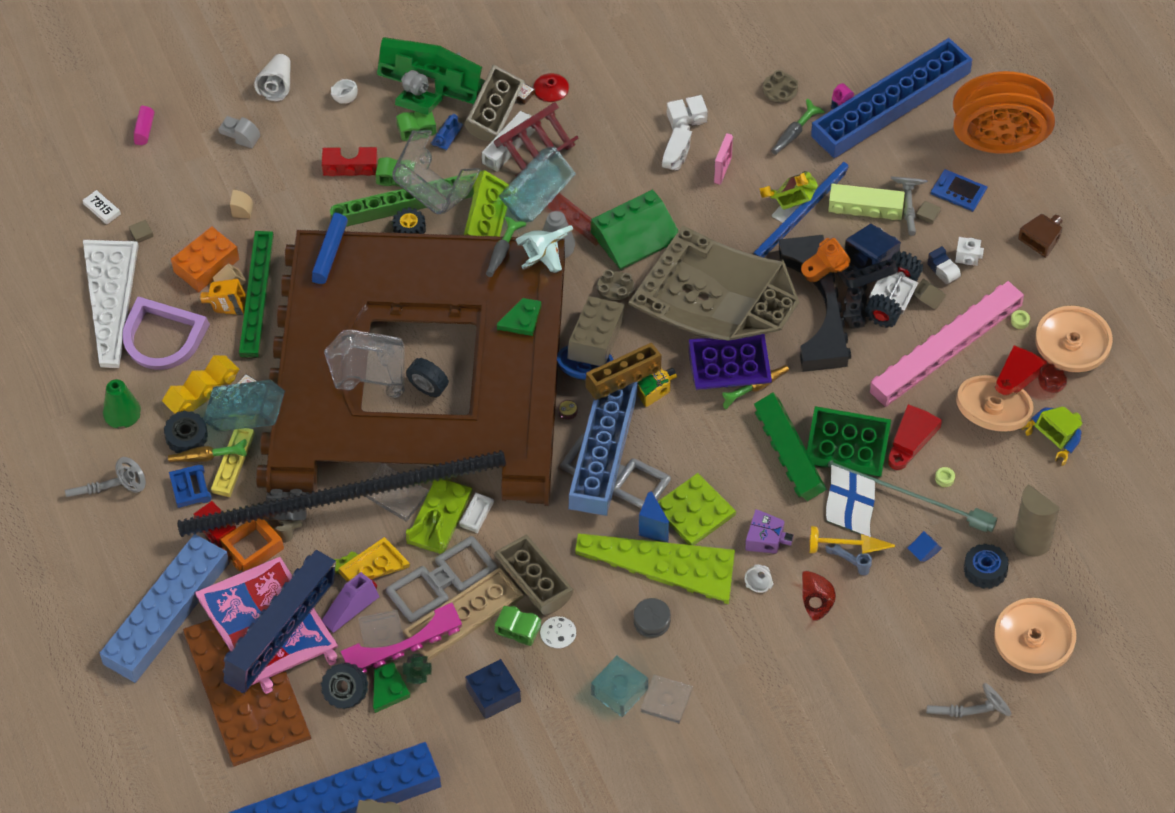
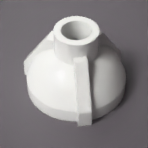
[745,564,774,593]

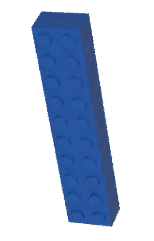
[811,38,973,158]
[229,742,441,813]

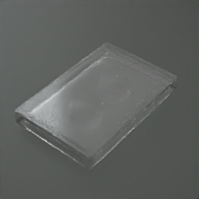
[366,463,429,522]

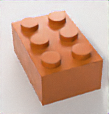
[171,226,240,293]

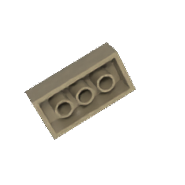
[567,296,625,366]

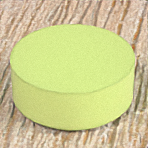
[1011,310,1030,329]
[935,467,955,487]

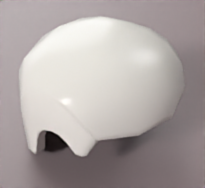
[331,79,358,104]

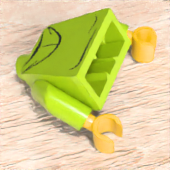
[759,171,818,210]

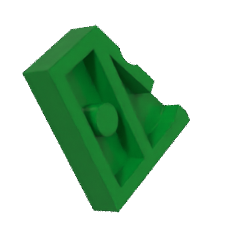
[497,298,542,336]
[373,662,411,713]

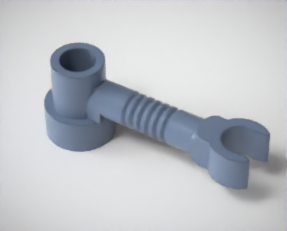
[825,543,872,575]

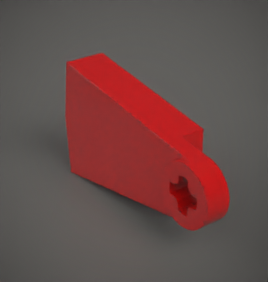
[995,345,1048,395]
[888,404,942,470]

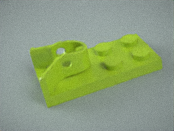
[464,170,512,236]
[406,479,472,554]

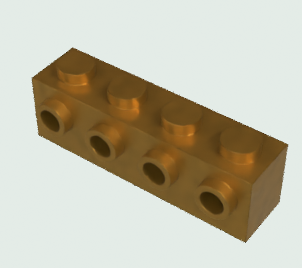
[586,342,662,400]

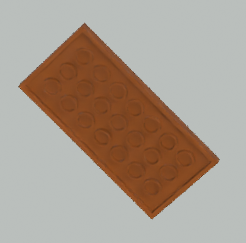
[183,619,311,767]

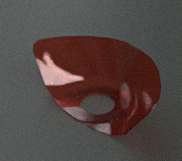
[802,571,836,621]

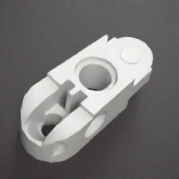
[662,124,692,170]

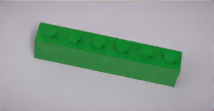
[754,392,827,501]

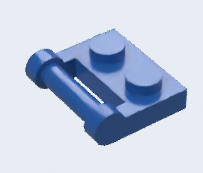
[169,465,212,508]

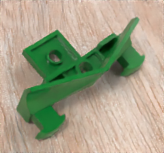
[377,37,485,115]

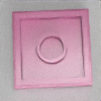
[714,133,733,184]

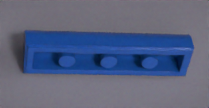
[312,212,348,284]

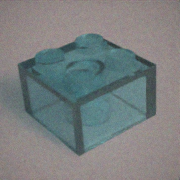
[591,655,648,717]

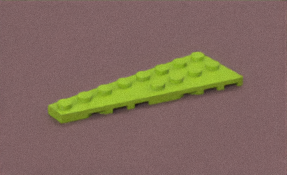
[575,533,735,604]

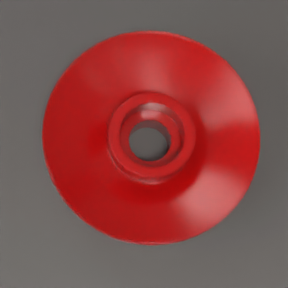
[533,73,569,102]

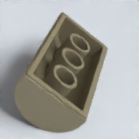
[465,64,525,141]
[1013,485,1060,556]
[494,534,574,615]

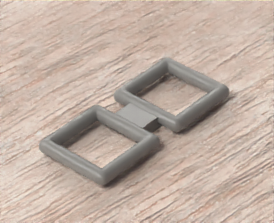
[560,434,671,508]
[385,536,498,622]

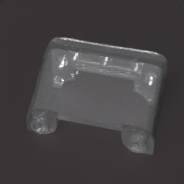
[324,330,405,398]

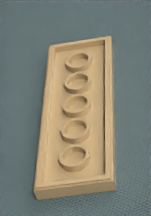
[403,567,524,662]

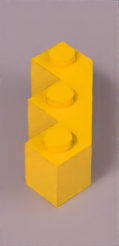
[162,355,240,414]

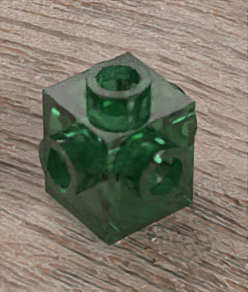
[403,653,432,684]

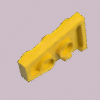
[338,537,410,582]

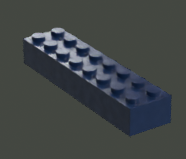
[223,550,336,694]

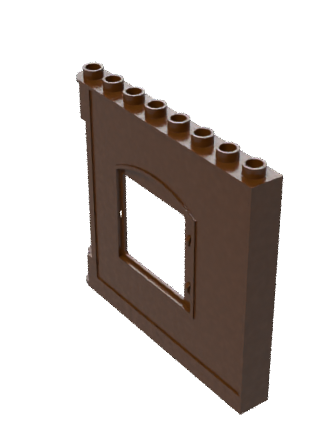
[256,230,565,506]

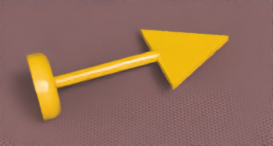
[809,526,895,554]

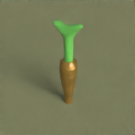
[722,365,789,409]
[168,439,247,462]

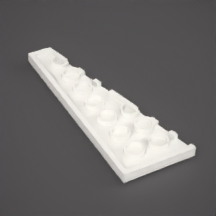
[83,240,139,368]

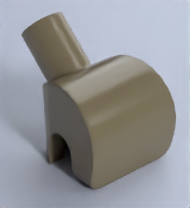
[275,520,303,543]

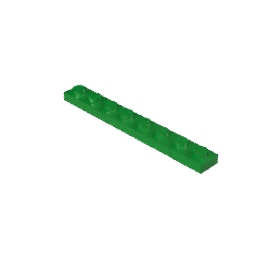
[239,231,274,357]

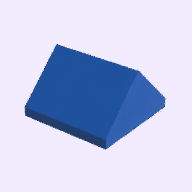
[639,491,669,543]

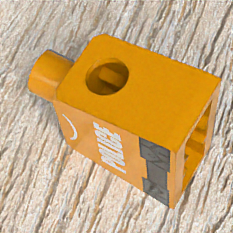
[200,279,246,315]

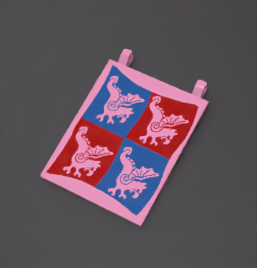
[195,557,338,694]

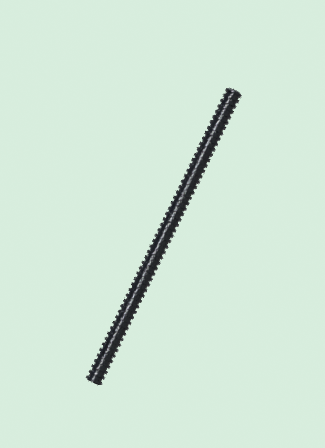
[177,450,506,537]

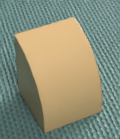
[230,190,253,219]
[213,263,247,286]

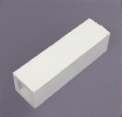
[482,111,535,172]

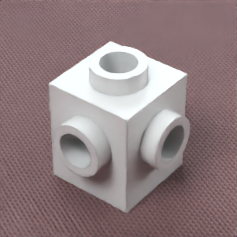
[955,237,984,266]

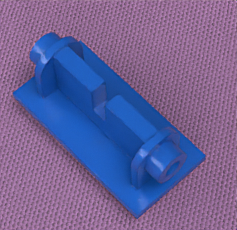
[431,114,463,150]

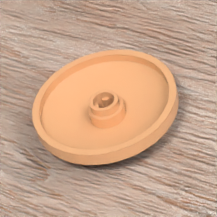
[1035,306,1113,372]
[956,375,1033,431]
[994,598,1076,673]

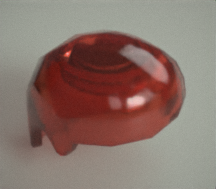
[1038,364,1067,393]

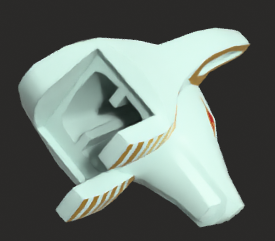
[516,225,573,273]

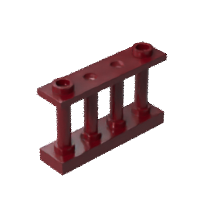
[493,102,579,178]

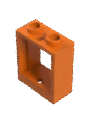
[220,518,284,572]

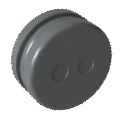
[634,598,671,638]

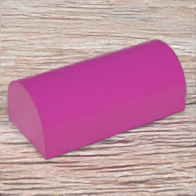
[134,105,155,145]

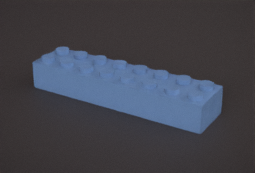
[569,382,638,516]
[100,534,229,683]

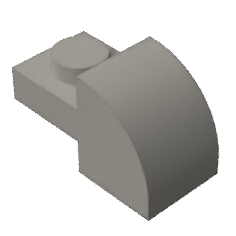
[219,116,260,149]

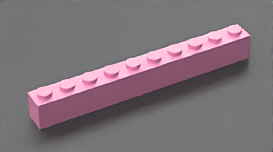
[870,281,1024,407]

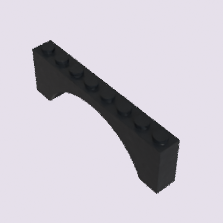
[778,235,851,372]

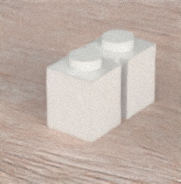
[667,95,708,130]

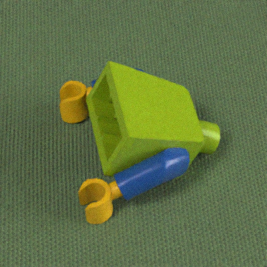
[1021,406,1083,466]

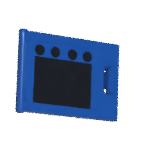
[930,169,988,212]

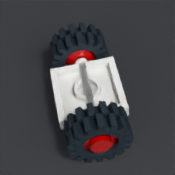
[865,251,923,328]

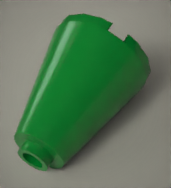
[103,379,141,428]

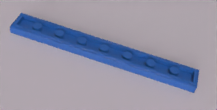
[753,162,849,258]

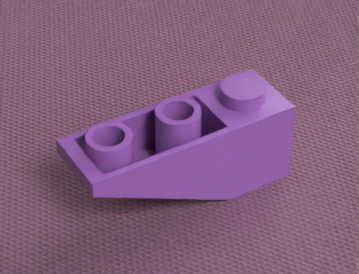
[322,572,380,633]

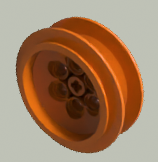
[953,71,1055,154]

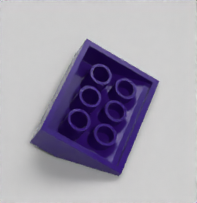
[688,334,772,390]

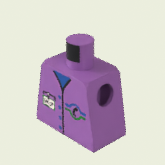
[745,509,794,554]

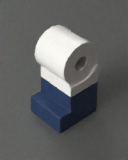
[927,246,961,284]

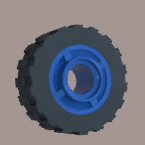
[964,544,1009,589]

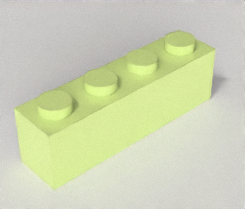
[828,184,905,220]

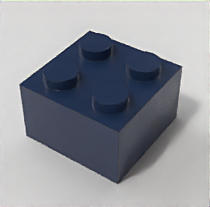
[465,659,521,720]

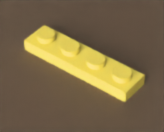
[211,426,255,497]

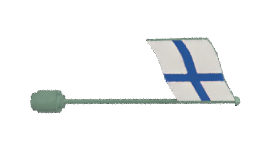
[826,460,998,537]

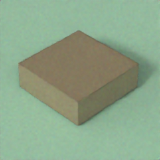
[916,201,941,224]
[129,220,153,243]

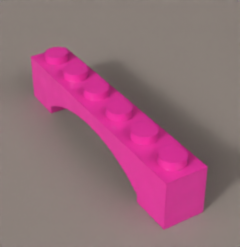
[341,602,462,674]

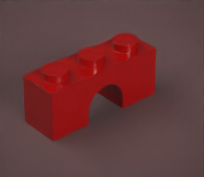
[322,147,378,176]

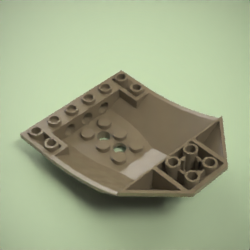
[628,226,799,341]

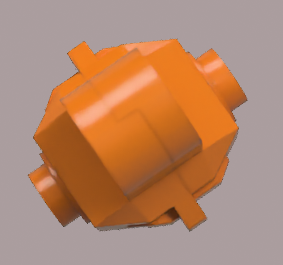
[801,237,850,282]

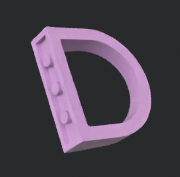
[123,296,210,370]

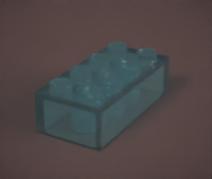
[499,146,576,223]
[203,380,285,431]

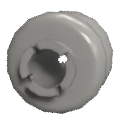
[402,70,429,96]

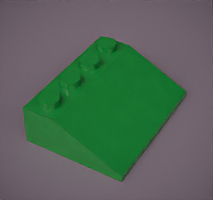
[590,189,678,270]
[807,406,892,477]

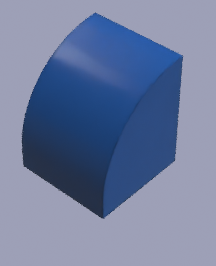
[908,531,942,562]

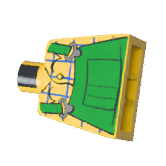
[637,367,677,407]

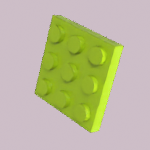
[658,473,736,545]

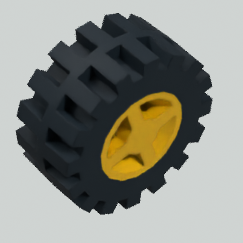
[392,207,426,234]

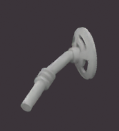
[891,176,928,236]
[65,457,146,497]
[926,683,1012,718]

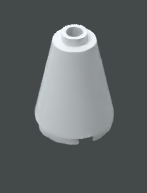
[254,54,291,101]

